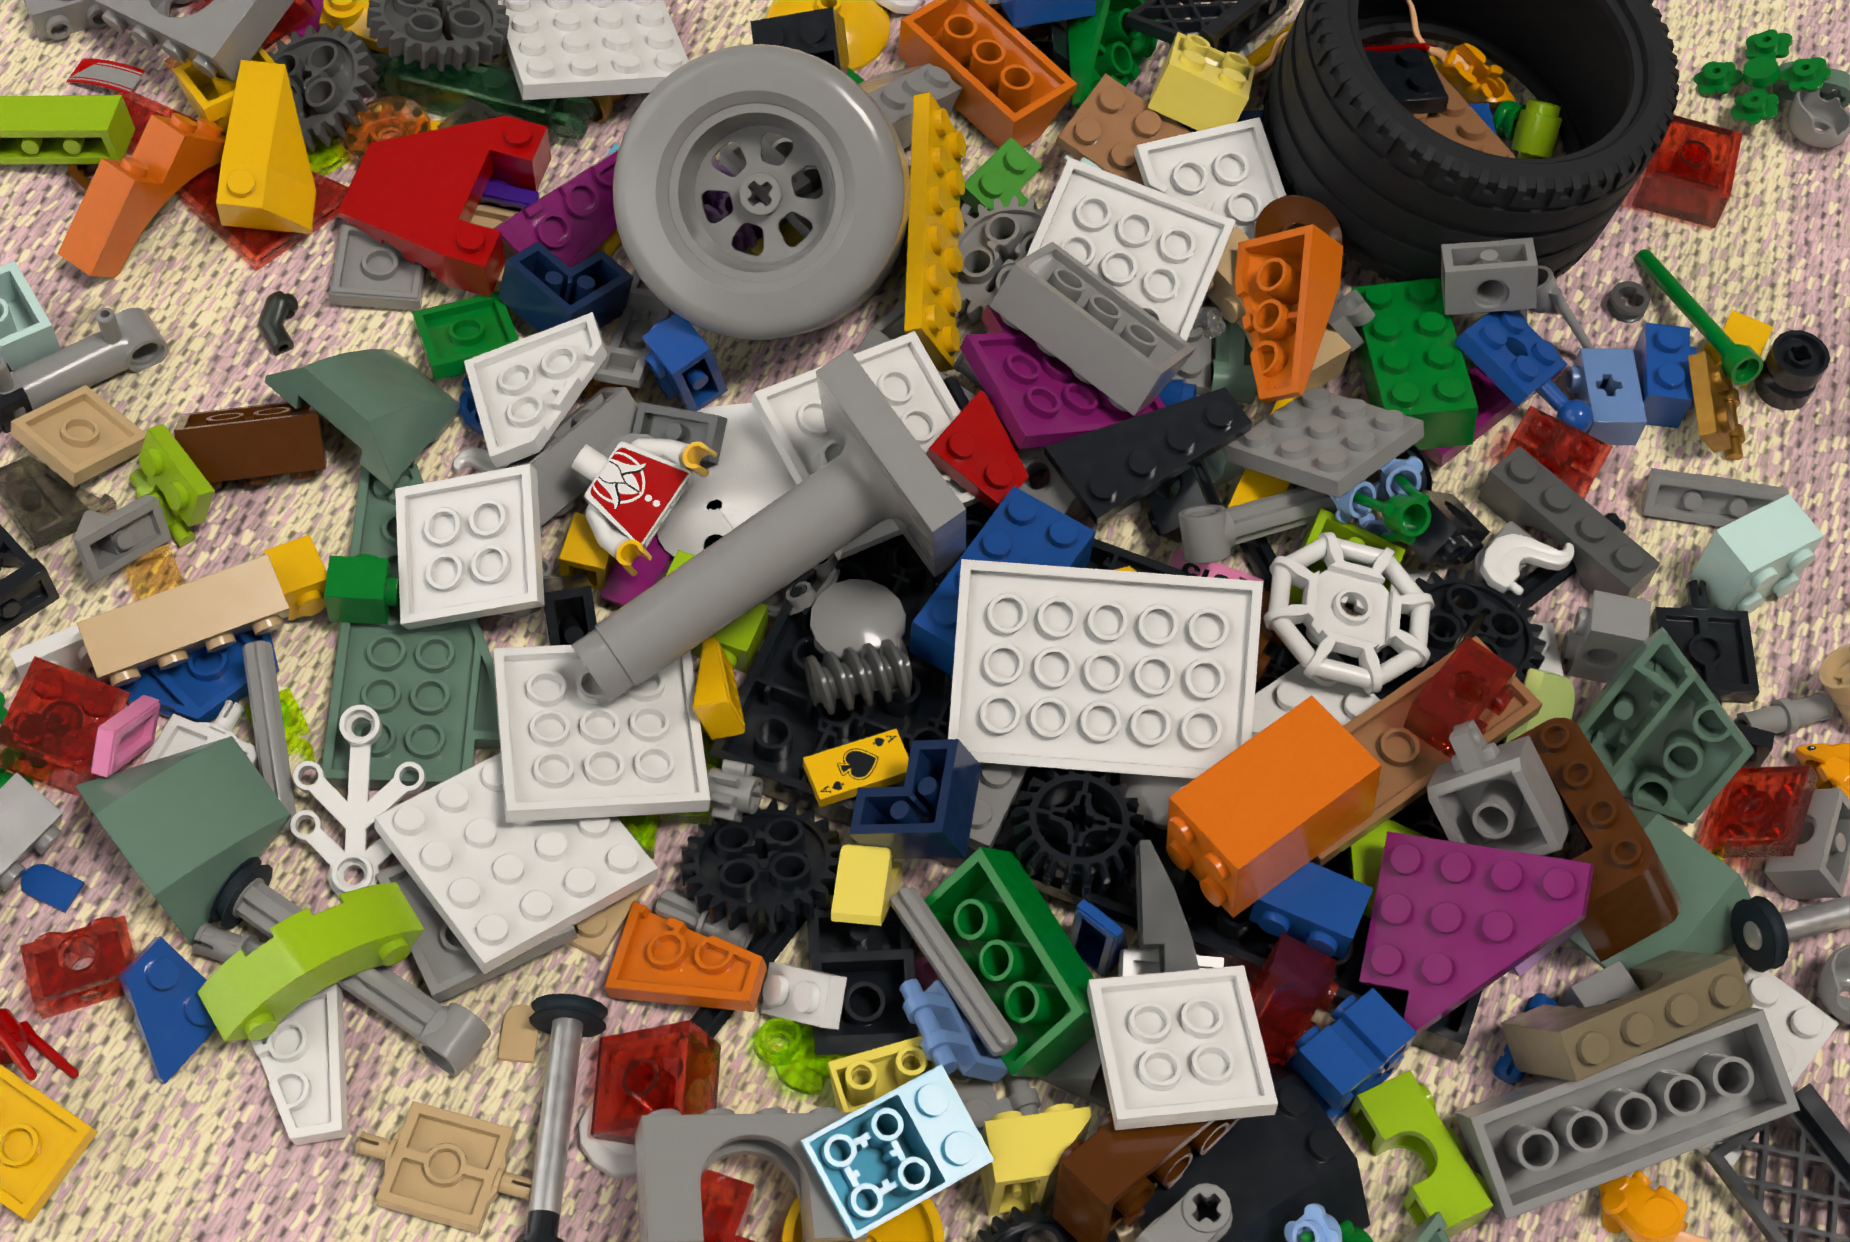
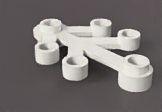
[290,705,426,896]

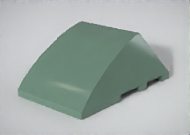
[265,349,460,490]
[1575,627,1754,824]
[75,736,291,946]
[1567,808,1751,979]

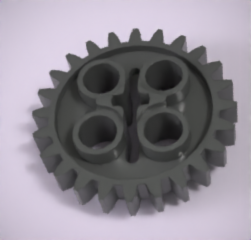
[367,0,509,71]
[267,23,379,152]

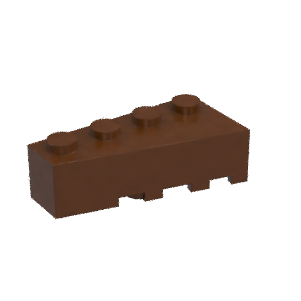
[1052,1112,1241,1242]

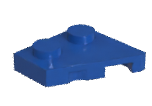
[119,936,217,1083]

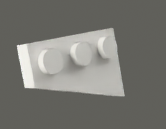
[251,983,348,1146]

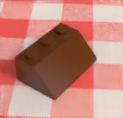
[174,402,327,490]

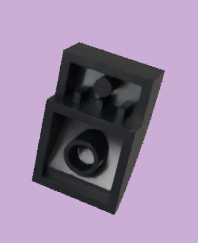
[807,906,919,1057]

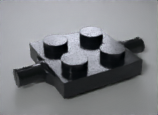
[1651,580,1760,705]

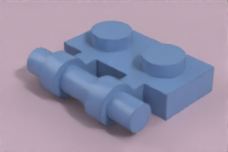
[900,979,1009,1082]

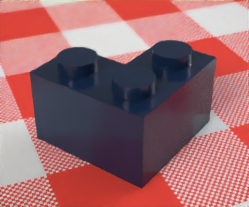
[498,241,633,333]
[849,739,982,859]

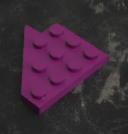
[960,305,1165,449]
[1359,831,1594,1036]

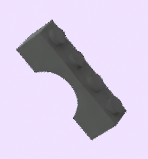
[1478,446,1660,598]

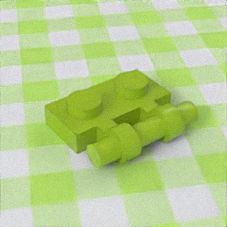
[129,424,215,548]

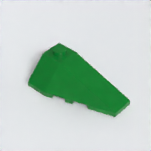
[1067,0,1162,109]

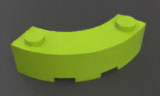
[197,882,425,1042]

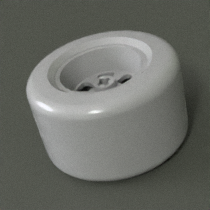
[613,44,911,340]

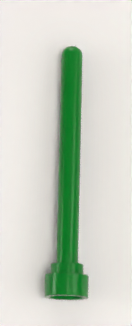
[1636,249,1763,385]

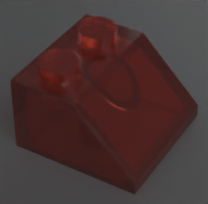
[1250,932,1339,1064]
[590,1020,721,1145]

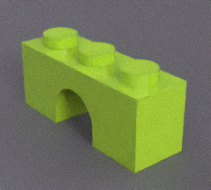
[1348,1070,1493,1238]

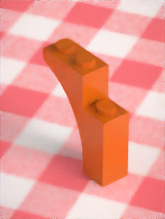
[57,113,226,278]

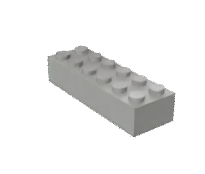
[1455,1007,1800,1219]

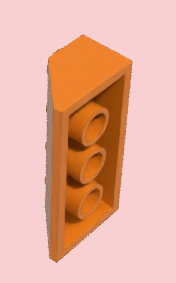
[897,0,1077,148]

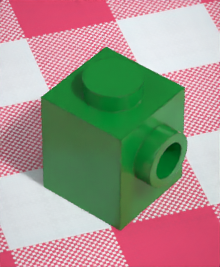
[324,554,399,624]

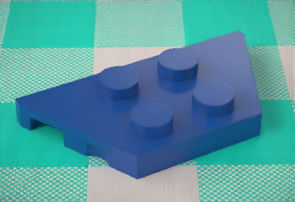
[101,629,279,722]

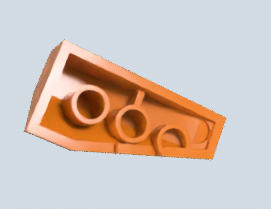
[1234,224,1343,403]

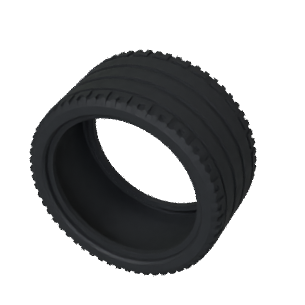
[1262,0,1679,282]

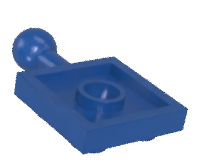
[1454,311,1593,436]

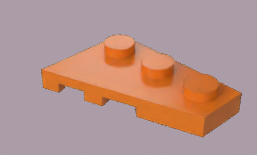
[604,901,767,1012]

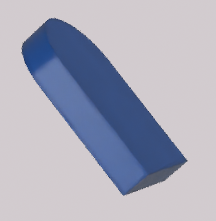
[21,864,85,913]

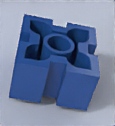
[1285,988,1417,1124]

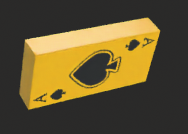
[803,729,909,807]

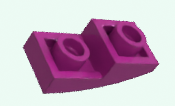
[600,534,674,607]

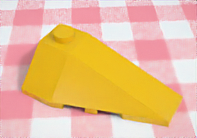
[216,60,317,234]

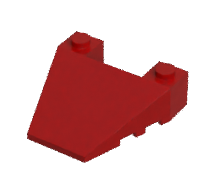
[337,115,551,297]

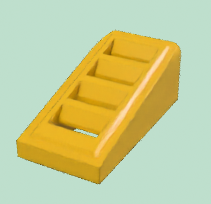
[692,635,745,740]

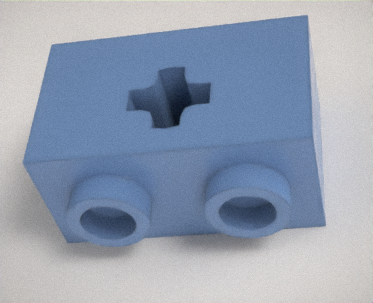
[1565,348,1647,445]

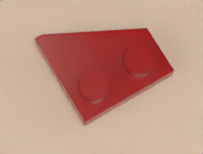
[926,390,1029,512]

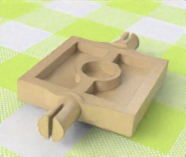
[355,1101,532,1234]

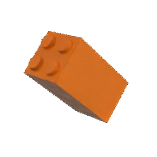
[1166,695,1382,918]

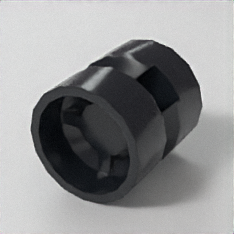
[1754,330,1830,410]

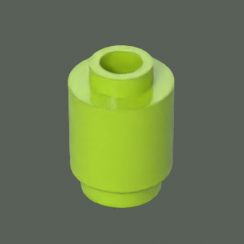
[1510,99,1563,159]

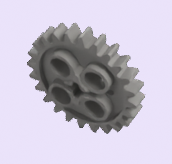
[957,196,1049,329]

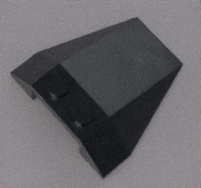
[1137,1058,1371,1242]

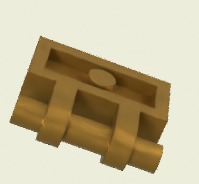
[1688,351,1746,460]

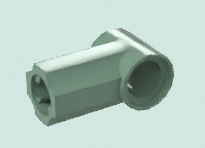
[1210,320,1257,404]

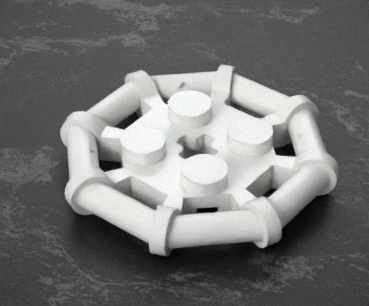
[1263,532,1435,694]

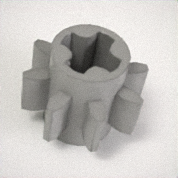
[707,759,763,822]

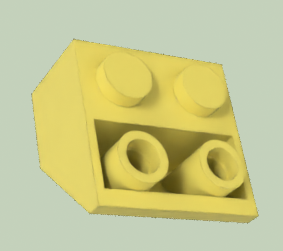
[1148,32,1255,131]
[828,1036,936,1113]
[979,1103,1092,1217]

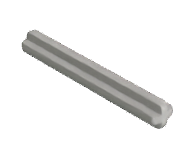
[242,640,296,834]
[890,886,1018,1057]

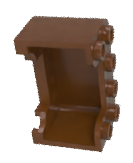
[1509,717,1681,962]

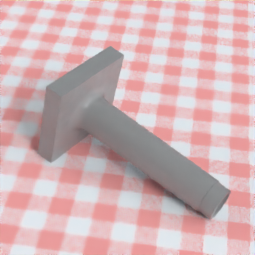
[571,349,966,702]

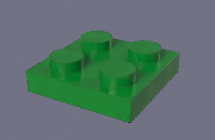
[412,291,519,380]

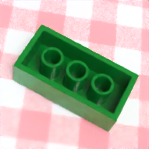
[1351,278,1478,450]
[924,847,1095,1077]

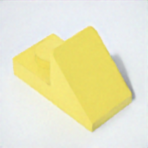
[831,844,902,926]

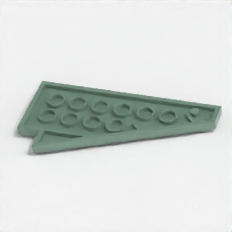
[322,464,500,790]

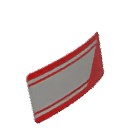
[65,58,145,94]

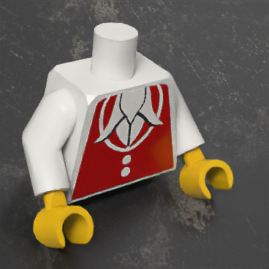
[571,438,717,576]

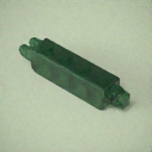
[370,53,597,144]

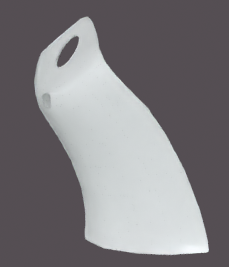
[657,403,796,557]

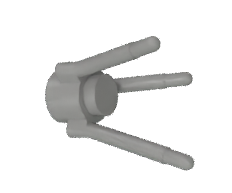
[1518,266,1594,348]

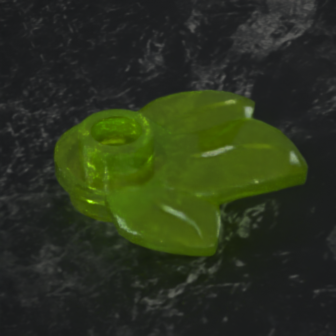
[753,1017,847,1095]

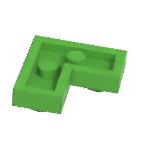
[960,137,1042,239]

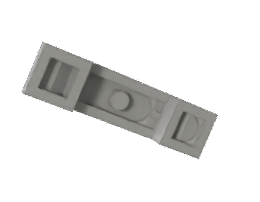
[593,269,671,388]

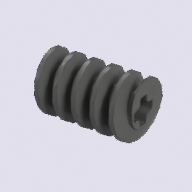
[805,638,912,715]

